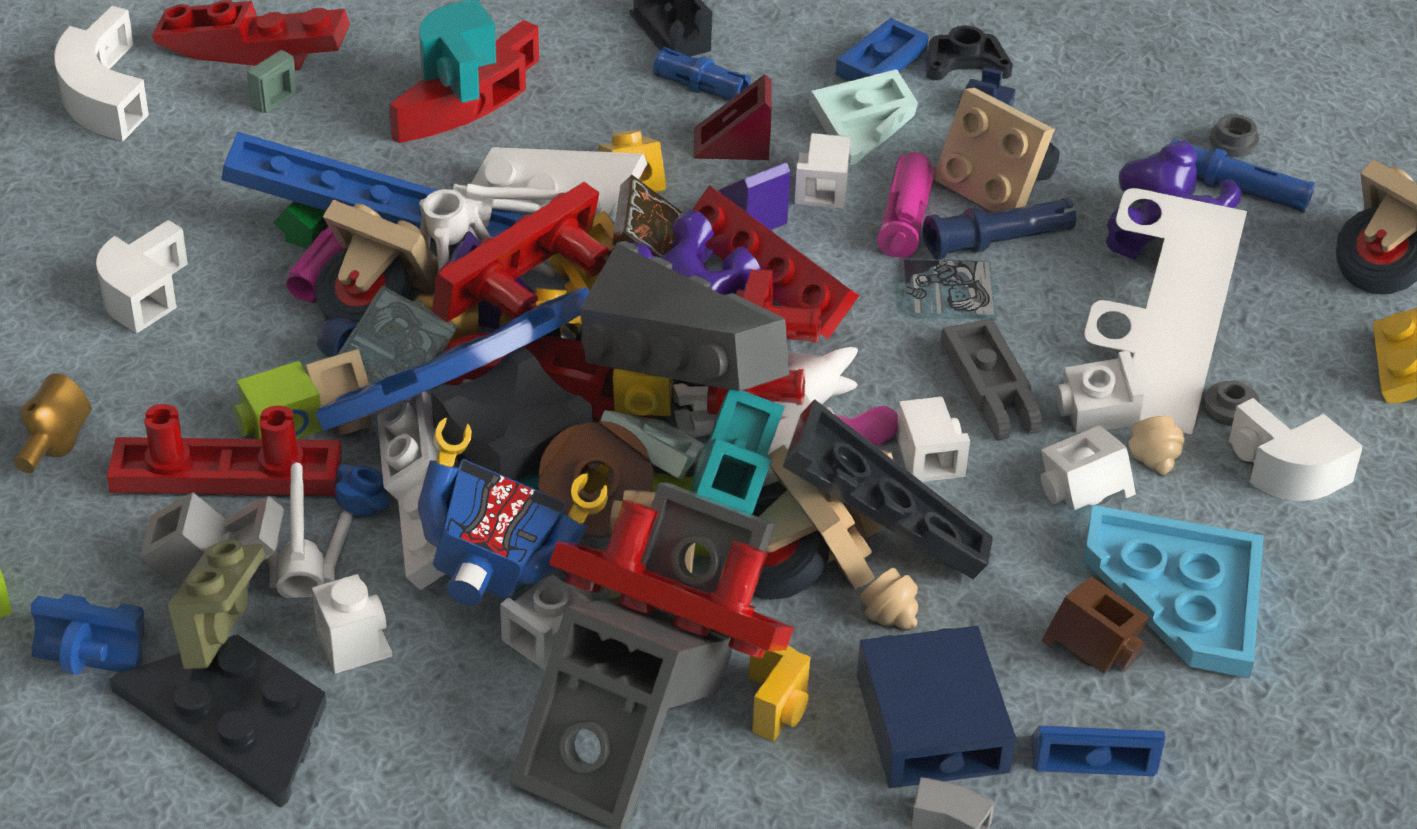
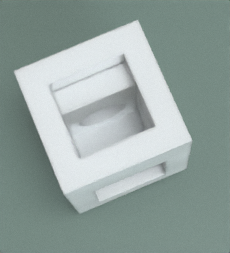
[794,133,851,209]
[1056,350,1144,433]
[896,397,970,482]
[1041,425,1136,510]
[312,574,392,674]
[500,575,593,670]

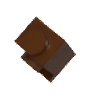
[1041,576,1149,674]

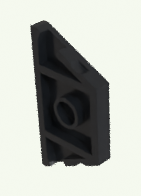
[110,634,327,808]

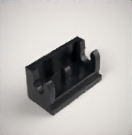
[629,0,712,57]

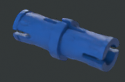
[653,47,751,100]

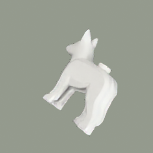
[673,347,858,487]

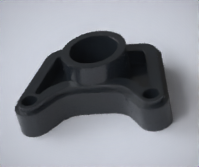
[926,25,1013,81]

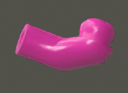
[834,406,898,446]

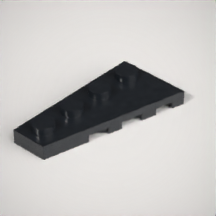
[783,399,993,579]

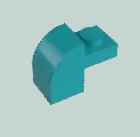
[419,0,496,103]
[691,389,785,515]

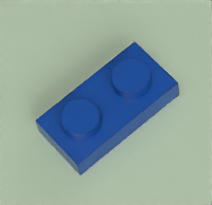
[836,18,929,81]

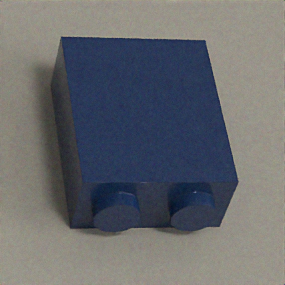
[857,626,1016,789]

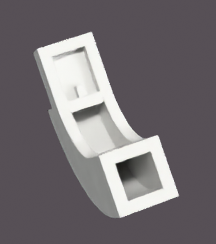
[54,6,149,141]

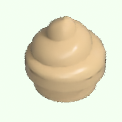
[1128,416,1185,476]
[859,568,918,630]

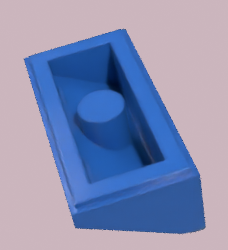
[1031,725,1165,777]

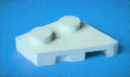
[809,69,918,165]
[600,410,704,479]

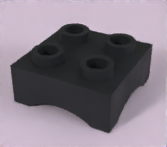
[431,346,592,481]

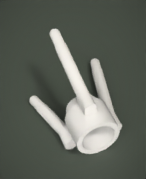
[452,183,560,278]
[419,189,491,272]
[266,462,353,598]

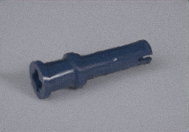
[922,198,1076,260]

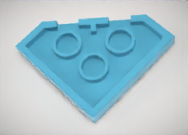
[1083,505,1264,678]

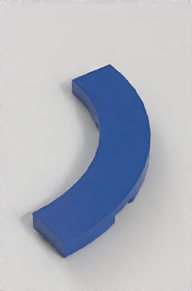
[316,287,589,431]

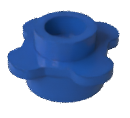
[334,464,390,517]

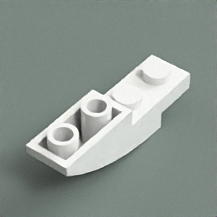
[377,391,459,590]

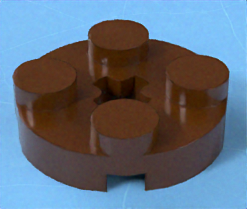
[539,421,654,539]

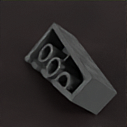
[580,241,790,391]

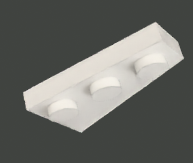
[471,147,647,223]

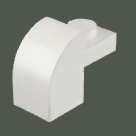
[96,220,188,334]
[1229,398,1363,501]

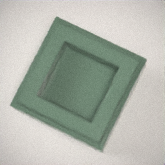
[247,50,297,113]

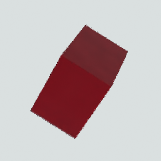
[694,74,772,160]

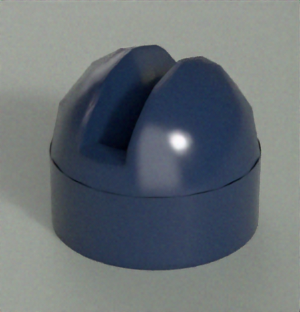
[316,317,363,358]

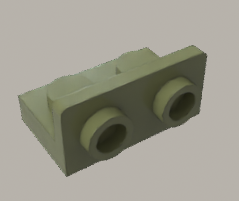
[167,540,265,669]

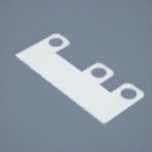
[1084,188,1247,434]

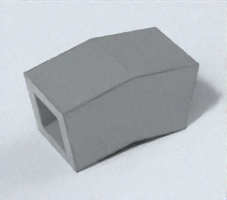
[911,777,995,829]

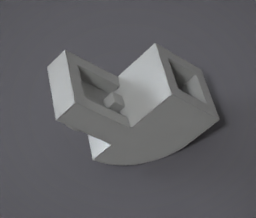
[140,492,284,588]

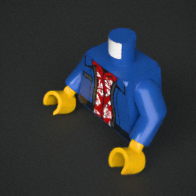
[418,418,608,606]

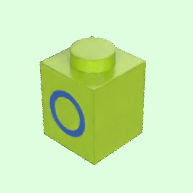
[233,361,323,439]

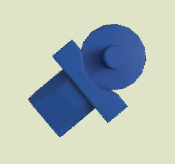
[31,594,144,675]

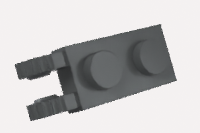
[940,318,1043,441]

